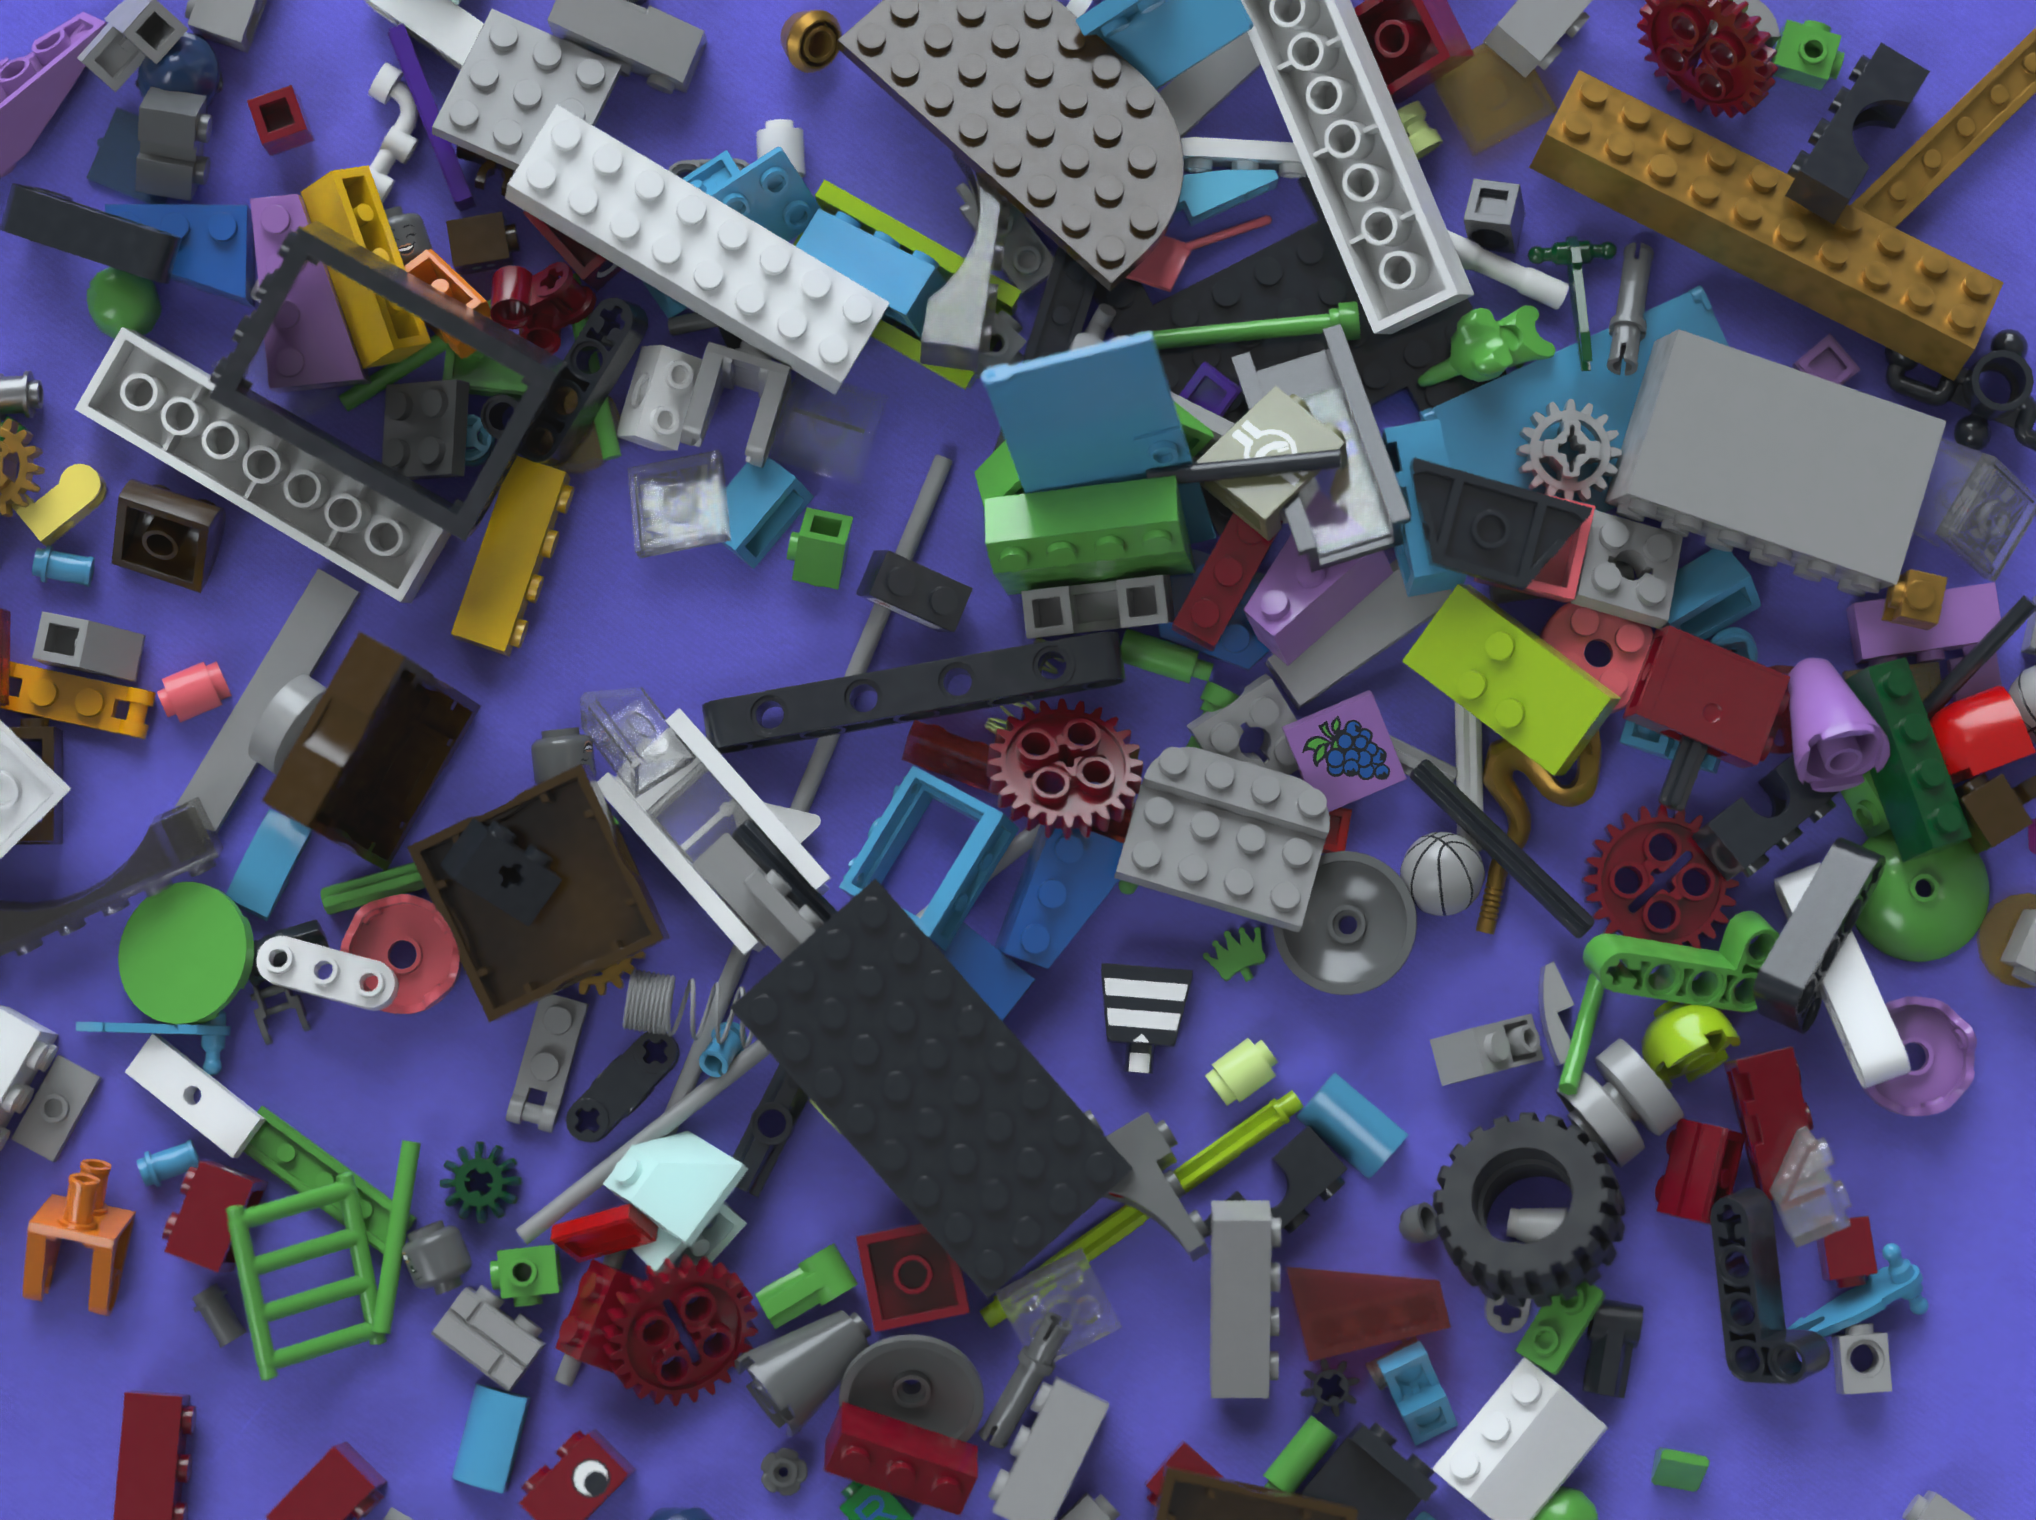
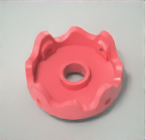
[1539,601,1654,714]
[340,894,462,1015]

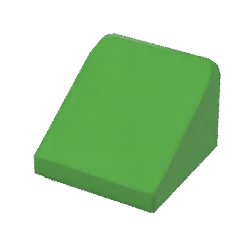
[1651,1447,1709,1491]

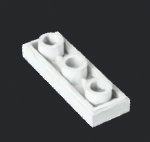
[125,1033,266,1158]

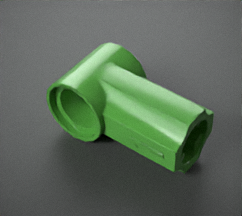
[755,1243,858,1329]

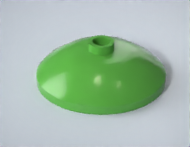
[1855,829,1990,962]

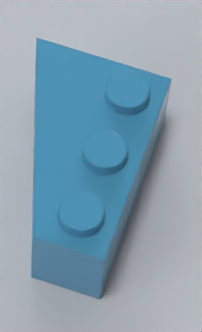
[796,209,959,348]
[1382,418,1467,597]

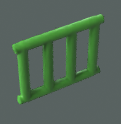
[226,1172,387,1381]

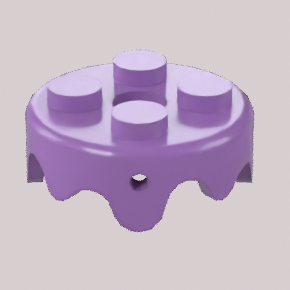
[1860,997,1977,1116]

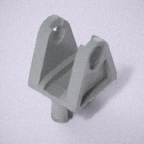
[680,340,792,468]

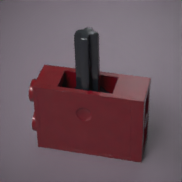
[1623,625,1790,811]

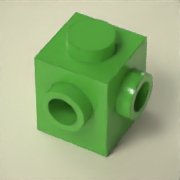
[1771,19,1845,90]
[787,507,853,590]
[490,1244,563,1307]

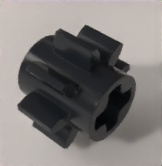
[1300,1357,1360,1417]

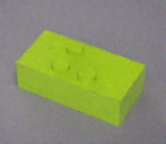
[1402,584,1621,776]

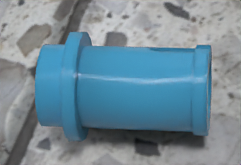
[32,545,95,587]
[699,1022,747,1077]
[137,1139,200,1188]

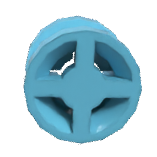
[465,415,496,467]

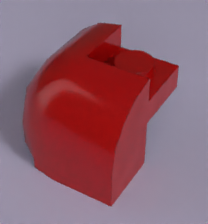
[1930,685,2036,785]

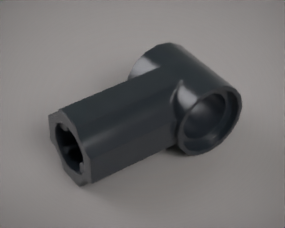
[1582,1299,1643,1398]

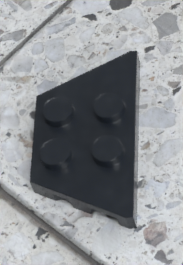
[1409,457,1592,591]

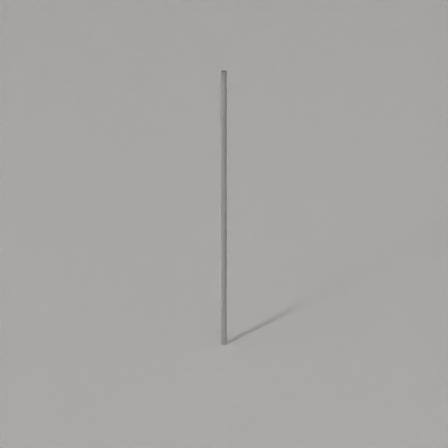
[554,454,953,1387]

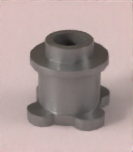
[0,371,44,420]

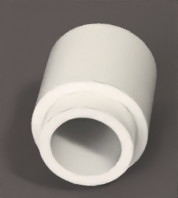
[756,119,805,177]

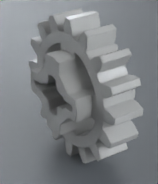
[1516,399,1622,502]

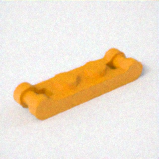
[0,659,156,740]

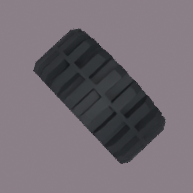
[1432,1112,1626,1307]

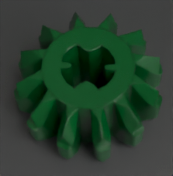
[440,1141,523,1223]

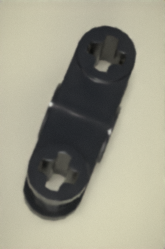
[566,1032,680,1143]

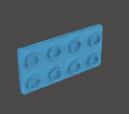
[1075,0,1253,90]
[642,147,822,318]

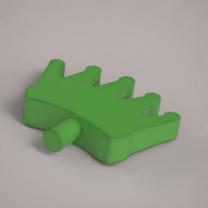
[1203,927,1266,982]

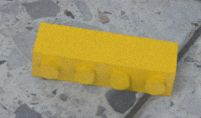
[301,165,431,369]
[451,456,575,657]

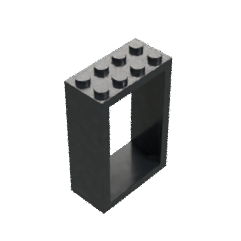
[209,221,569,541]

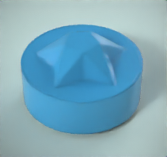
[1710,627,1758,662]

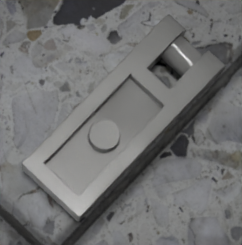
[506,994,589,1133]

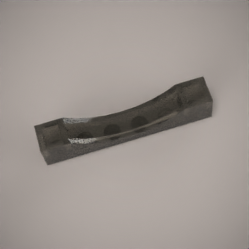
[920,152,1011,371]
[0,797,223,956]

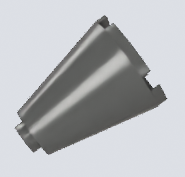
[734,1310,871,1437]

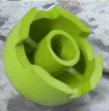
[1641,1001,1741,1089]

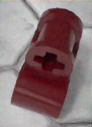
[490,262,597,354]

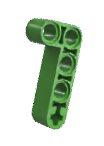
[1583,911,1780,1012]

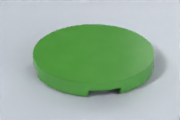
[118,882,254,1025]

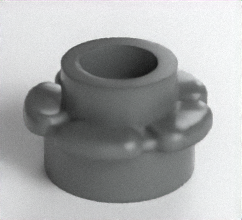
[761,1448,808,1496]

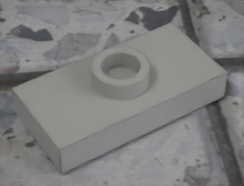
[11,1055,102,1162]

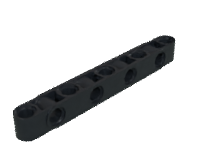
[702,632,1126,754]

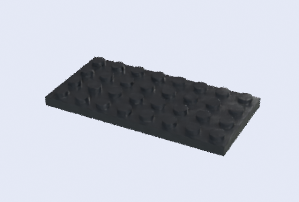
[730,878,1133,1298]

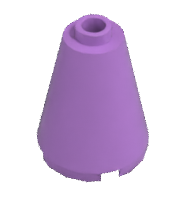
[1788,658,1890,792]

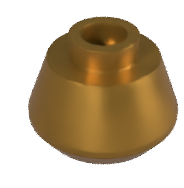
[780,10,842,73]

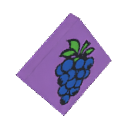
[1282,690,1407,812]

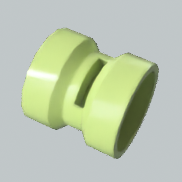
[1397,101,1443,160]

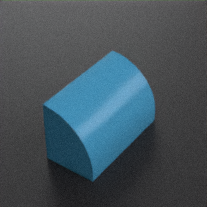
[701,457,814,569]
[1662,548,1762,640]
[1295,1073,1409,1179]
[452,1383,532,1494]

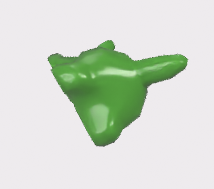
[1418,305,1556,387]

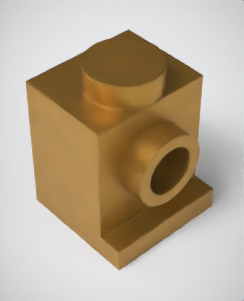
[1881,569,1948,630]

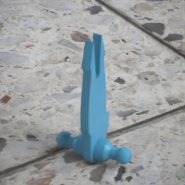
[76,1010,231,1076]
[1787,1243,1929,1337]

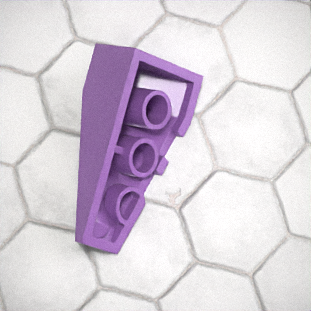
[0,12,107,178]

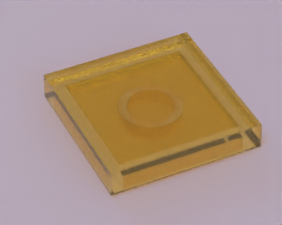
[1433,43,1557,157]

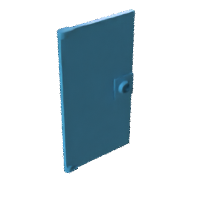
[1419,285,1729,512]
[981,332,1216,544]

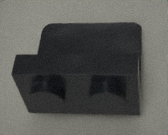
[1302,1422,1438,1520]

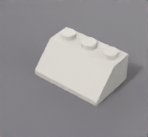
[1433,1357,1608,1520]

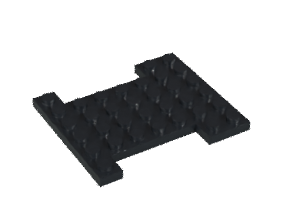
[1093,175,1507,537]

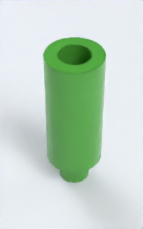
[1121,628,1214,684]
[1263,1415,1338,1493]

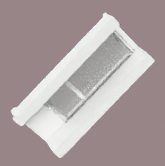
[597,708,831,955]

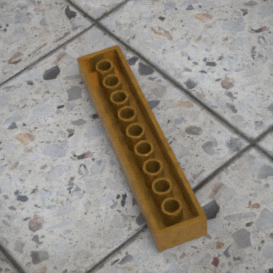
[1529,70,2004,381]

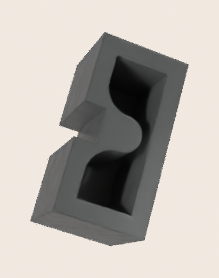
[135,87,213,201]

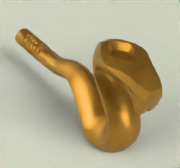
[1476,730,1602,935]

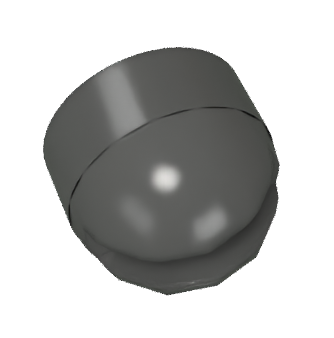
[1399,1202,1438,1243]

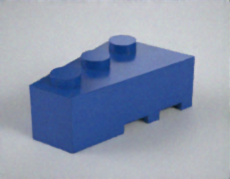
[105,204,255,308]
[994,824,1124,969]

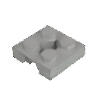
[1571,510,1683,629]
[1186,673,1298,775]

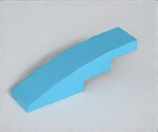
[1175,170,1279,226]

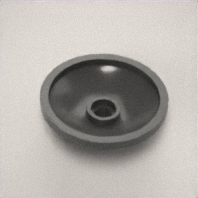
[1273,851,1417,995]
[839,1335,984,1442]

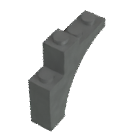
[1084,1109,1211,1262]

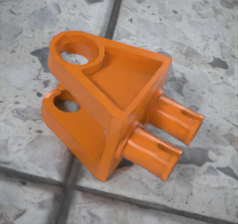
[22,1159,136,1316]

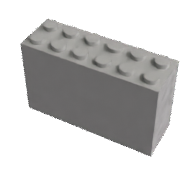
[1604,329,1947,597]

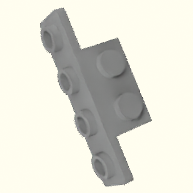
[693,833,824,961]

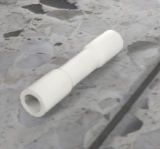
[1448,230,1569,310]

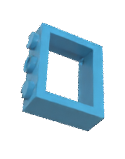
[839,765,1020,951]

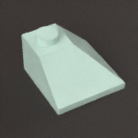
[603,1131,748,1247]

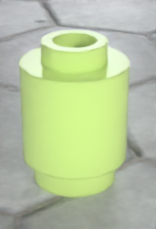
[1204,1038,1278,1106]

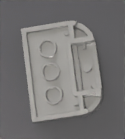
[1114,747,1330,933]

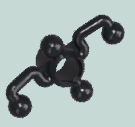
[1885,329,2036,452]

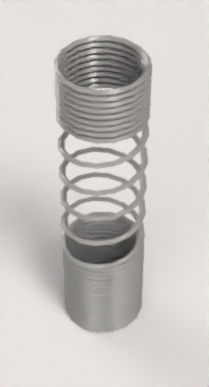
[623,969,769,1052]

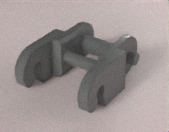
[250,985,311,1045]

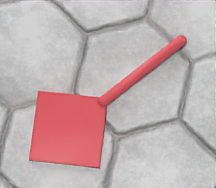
[1125,215,1272,292]

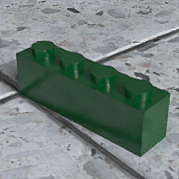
[1845,657,1972,863]

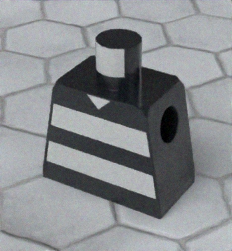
[1101,963,1193,1074]

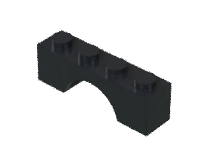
[1785,43,1930,225]

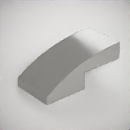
[1538,962,1575,1066]

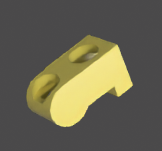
[12,464,107,547]

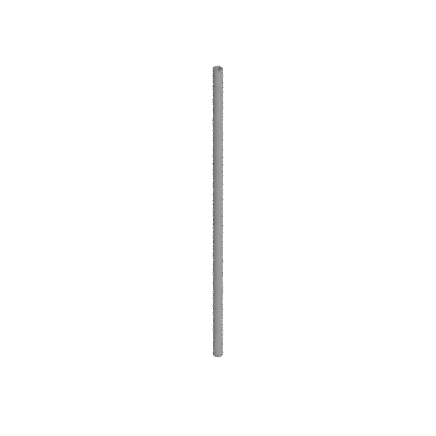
[516,824,1040,1245]

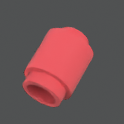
[157,661,232,723]

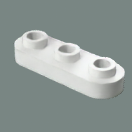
[1181,137,1306,178]
[257,936,399,1011]

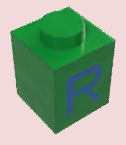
[839,1481,914,1520]

